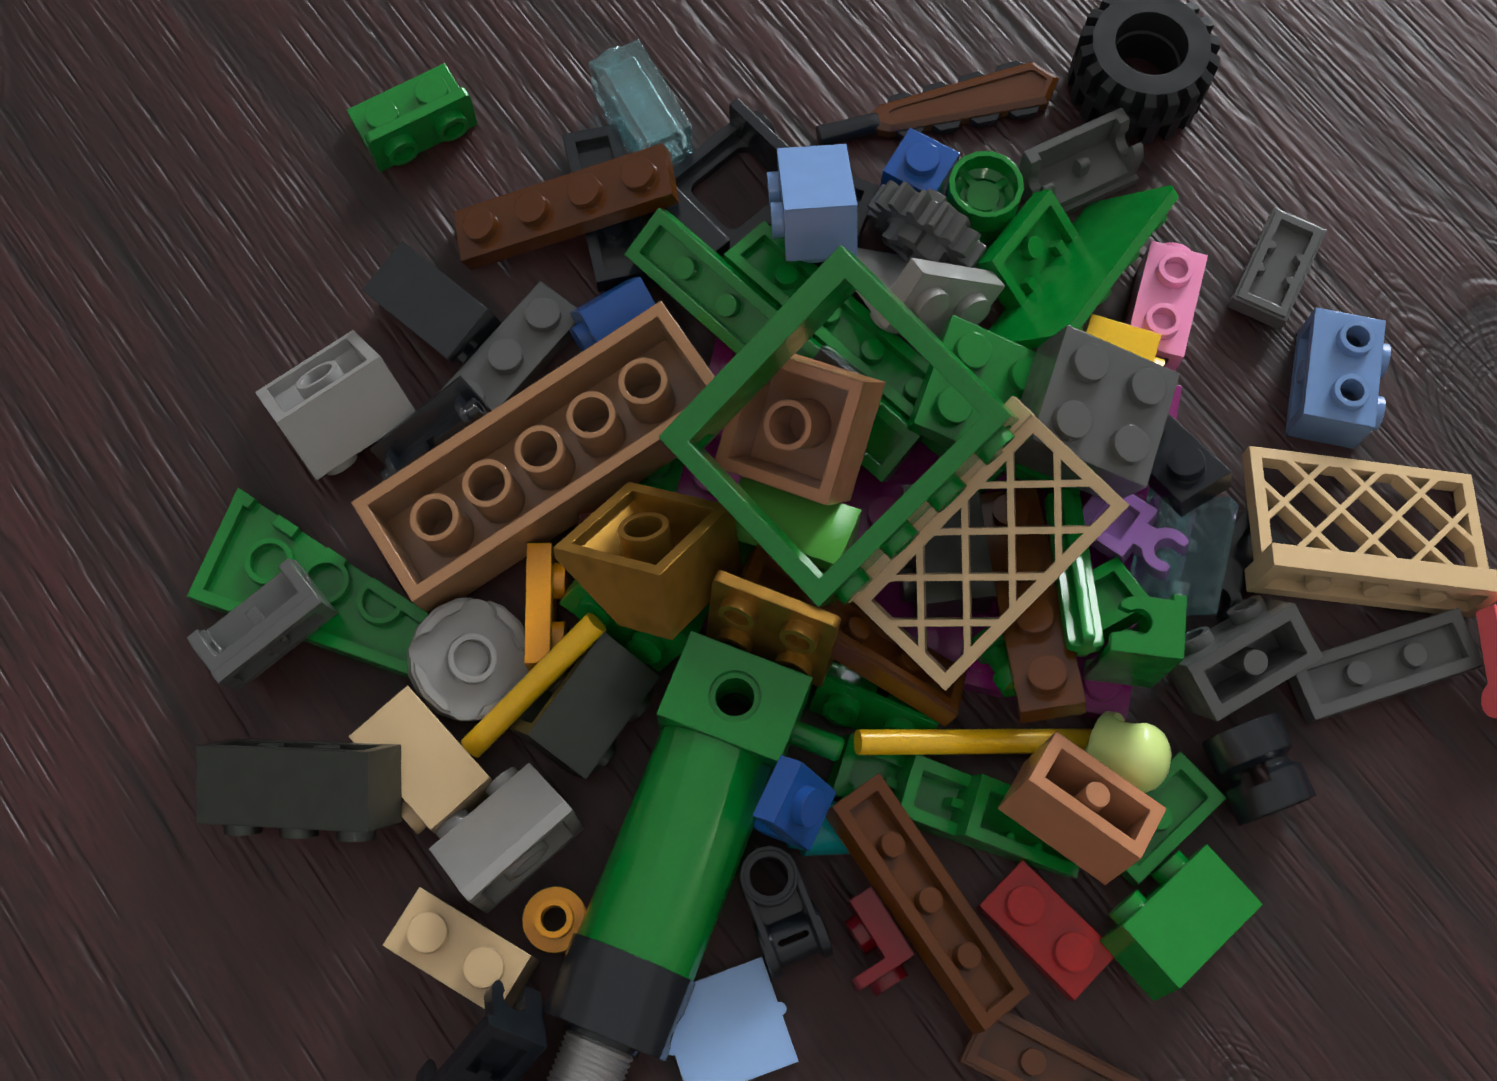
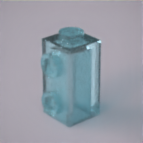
[589,39,693,164]

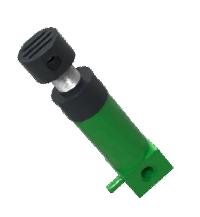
[543,631,845,1081]

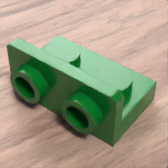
[346,63,478,172]

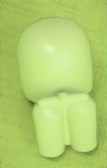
[1085,711,1172,793]

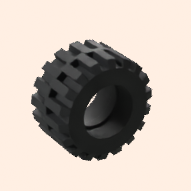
[1068,0,1221,144]

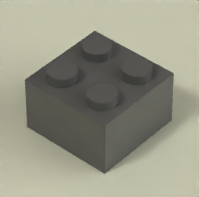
[1015,325,1180,499]

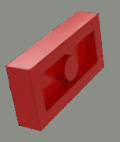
[976,860,1114,1001]

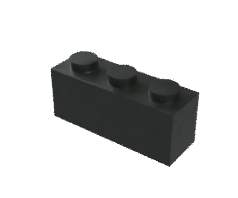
[196,739,402,842]

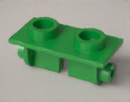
[809,661,939,756]

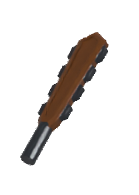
[816,60,1059,146]

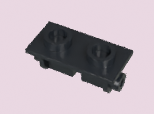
[369,375,492,481]

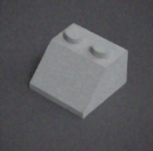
[255,330,415,480]
[429,763,584,914]

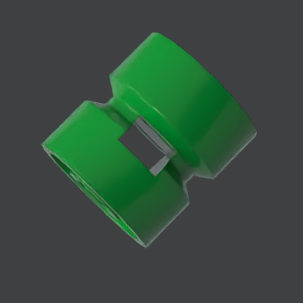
[945,151,1024,253]

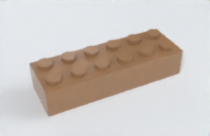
[351,301,715,614]

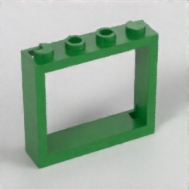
[658,245,1020,607]

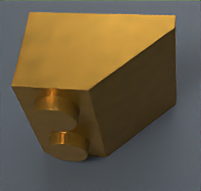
[553,482,743,640]

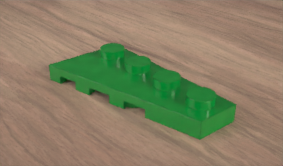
[187,488,428,678]

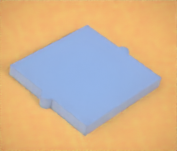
[669,957,799,1081]

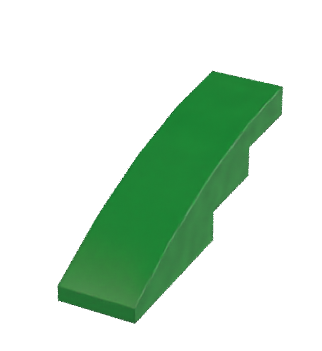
[827,733,1080,878]

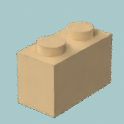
[348,685,493,834]
[382,887,540,1009]

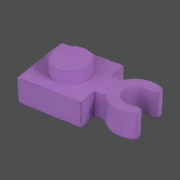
[1083,494,1189,580]

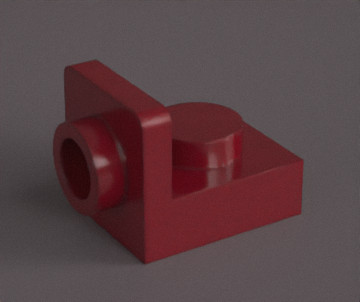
[844,887,915,996]

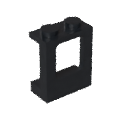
[648,98,789,258]

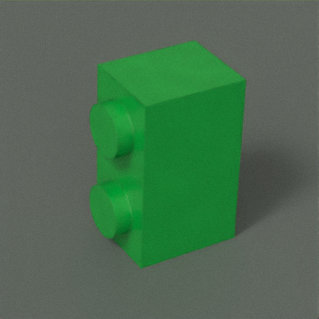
[1099,844,1263,1001]

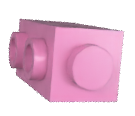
[1124,240,1208,371]

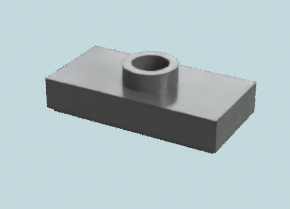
[1227,207,1327,330]

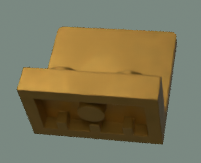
[706,570,841,687]

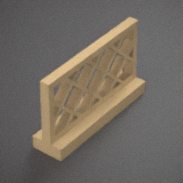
[848,396,1129,691]
[1242,446,1497,618]

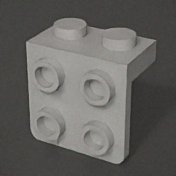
[855,248,1005,338]

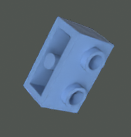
[767,144,857,263]
[1285,307,1391,449]

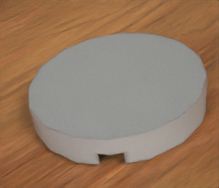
[407,598,528,722]

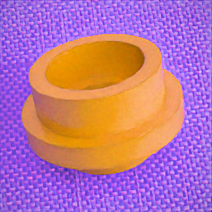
[522,887,586,953]

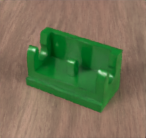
[1083,594,1187,688]

